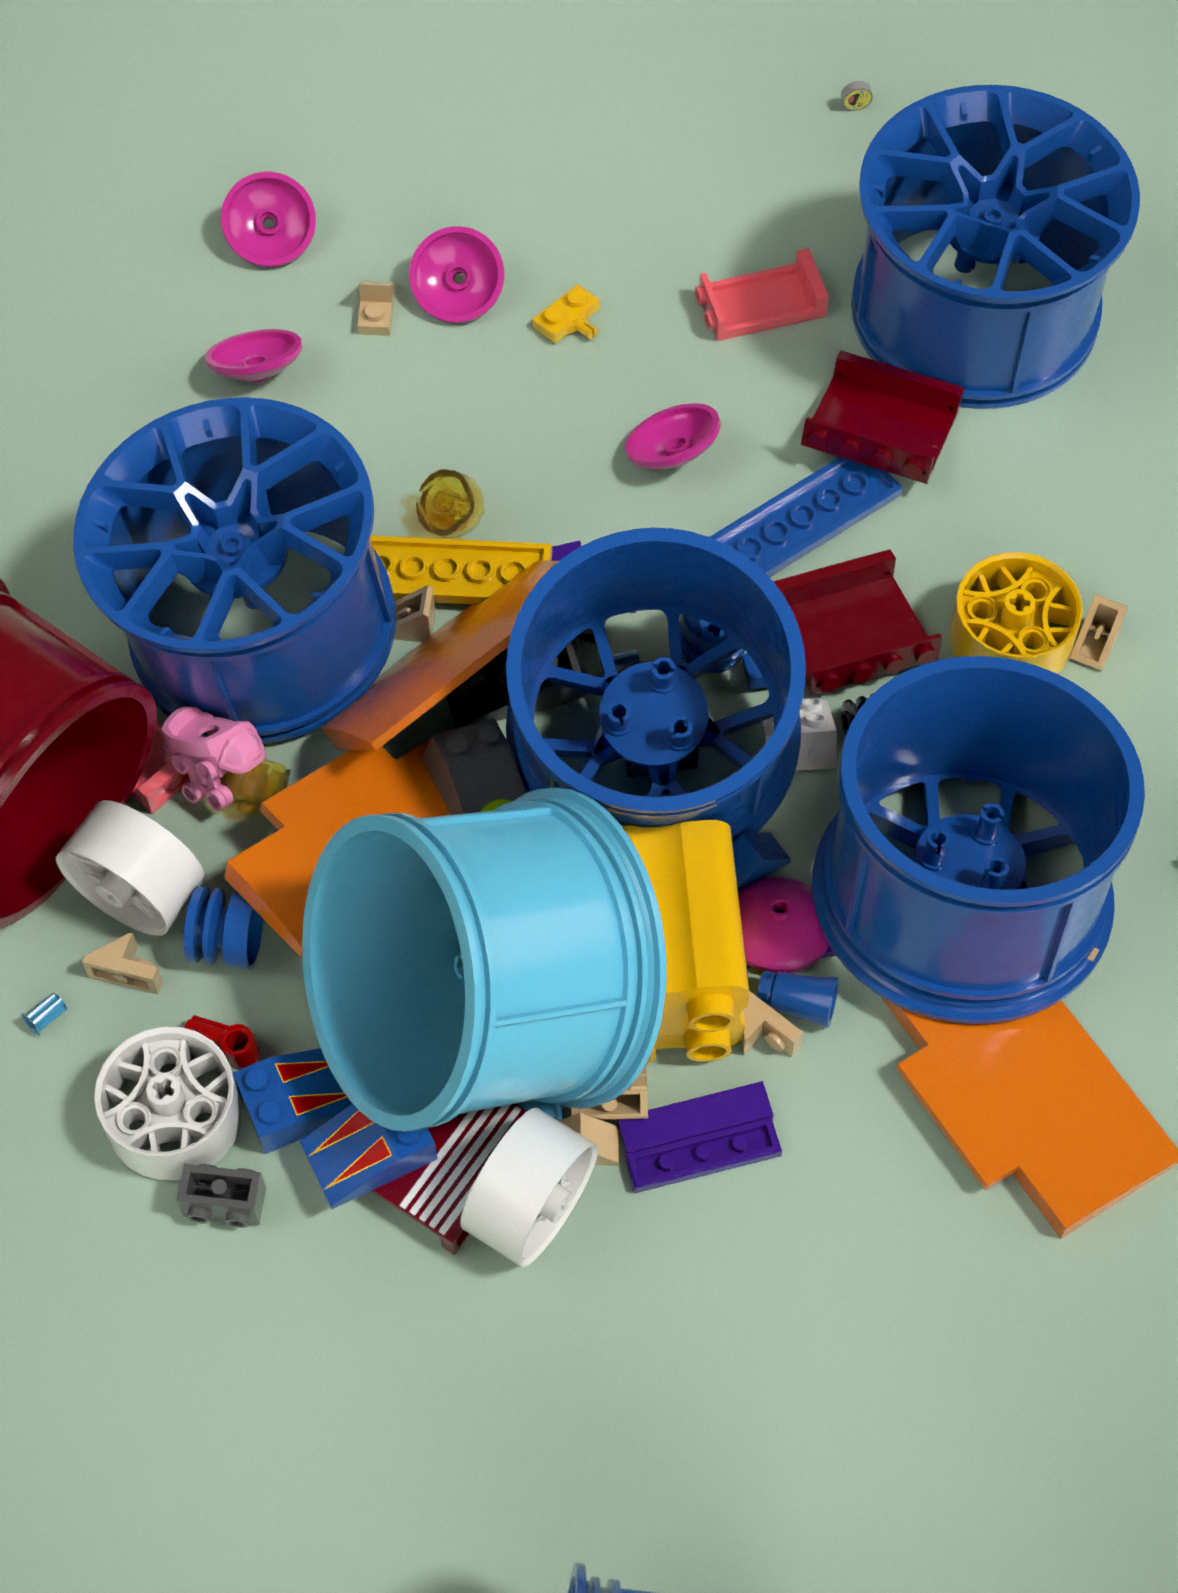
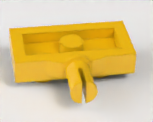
[532,284,601,344]

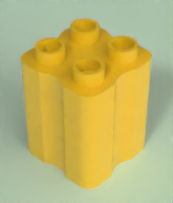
[621,820,749,1064]

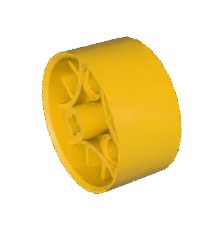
[949,552,1083,674]

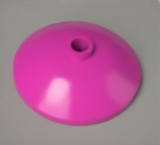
[221,171,316,267]
[409,226,505,323]
[205,329,303,383]
[625,403,721,470]
[738,877,829,973]

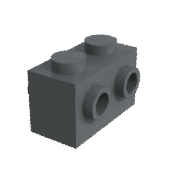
[177,1164,266,1228]

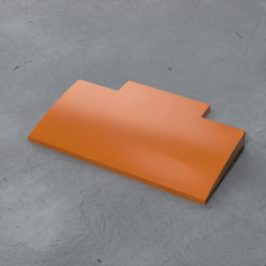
[322,561,559,751]
[225,728,451,960]
[882,997,1178,1239]

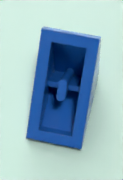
[732,833,791,891]

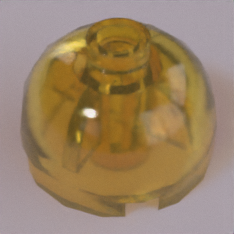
[416,469,485,537]
[220,760,291,815]

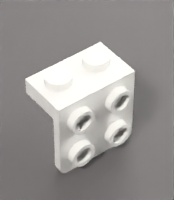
[760,697,837,771]

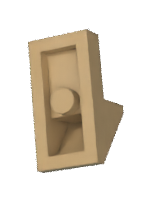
[357,280,396,336]
[82,933,163,995]
[741,991,803,1057]

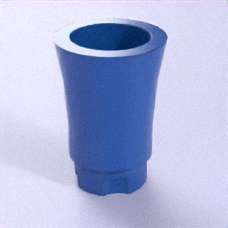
[757,970,839,1028]

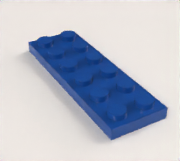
[710,457,903,577]

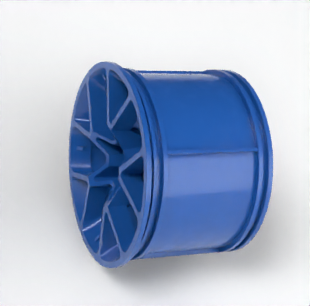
[851,85,1140,409]
[73,397,397,744]
[506,527,806,844]
[811,656,1145,1024]

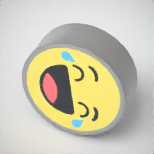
[841,81,873,111]

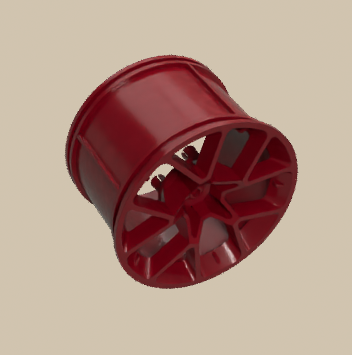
[0,579,157,929]

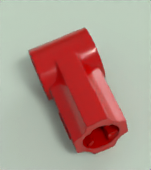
[184,1015,260,1070]

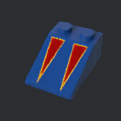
[233,1048,353,1154]
[300,1104,438,1210]

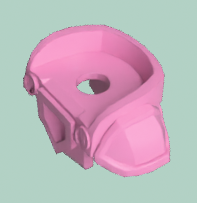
[161,706,266,811]

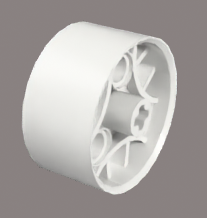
[55,800,205,936]
[94,1027,242,1180]
[461,1108,598,1268]

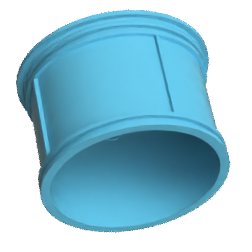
[302,788,666,1132]

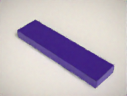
[617,1081,774,1153]
[624,1117,782,1194]

